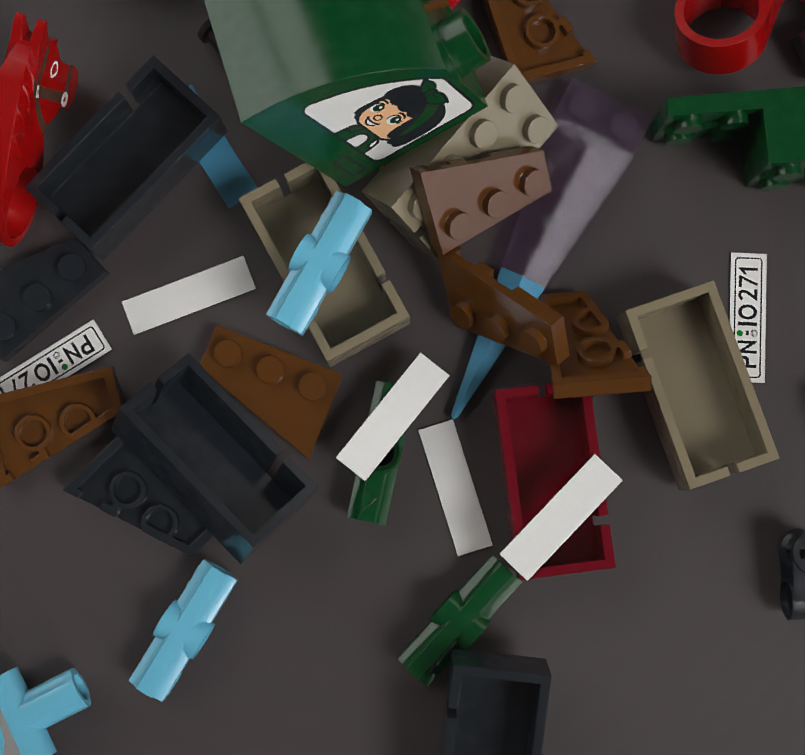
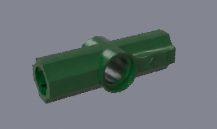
[346,381,407,525]
[398,555,522,687]

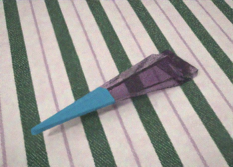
[451,78,653,420]

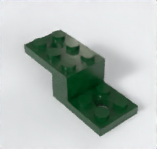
[650,86,805,192]

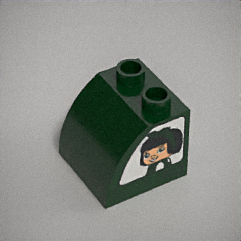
[204,0,491,187]

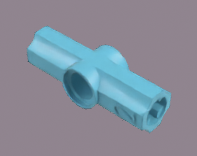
[266,190,372,336]
[129,559,239,702]

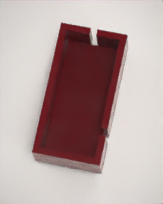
[492,383,616,580]

